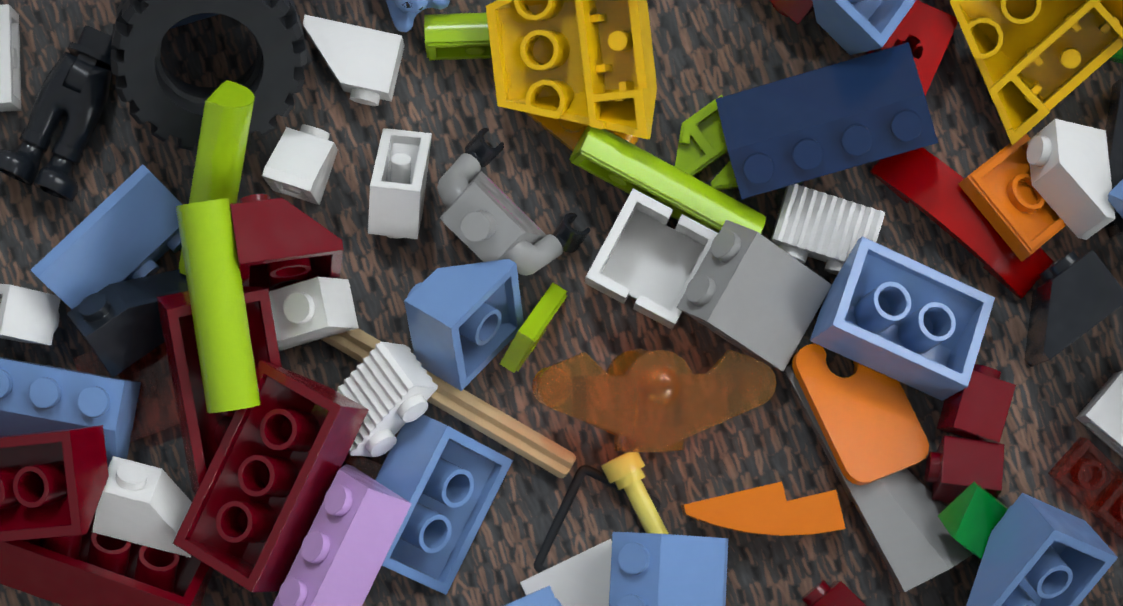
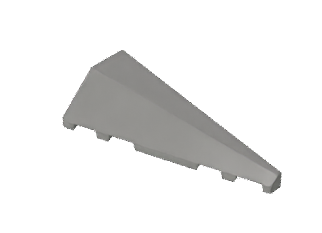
[783,364,973,592]

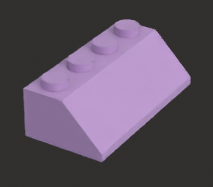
[273,464,412,606]

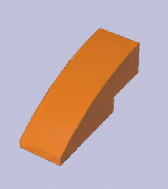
[681,481,846,536]

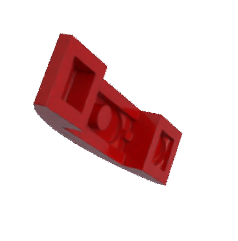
[870,147,1053,299]

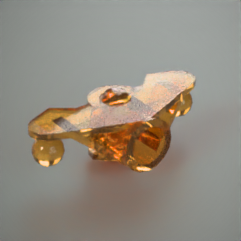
[531,349,776,452]

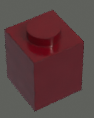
[937,364,1016,443]
[925,436,1005,502]

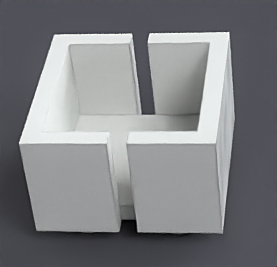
[585,188,718,330]

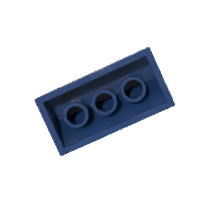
[716,42,938,199]

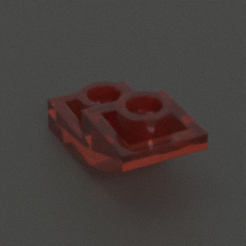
[1048,437,1123,540]

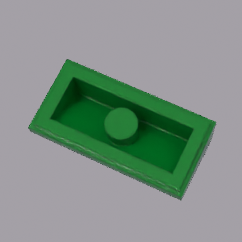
[938,481,1008,560]

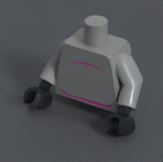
[437,128,590,276]

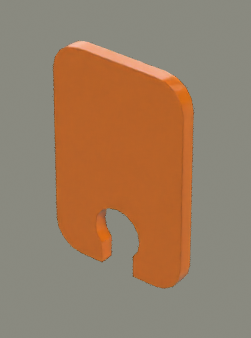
[792,343,929,485]

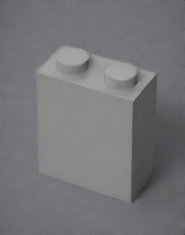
[676,220,832,371]

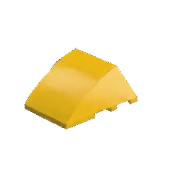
[486,0,657,140]
[950,0,1123,146]

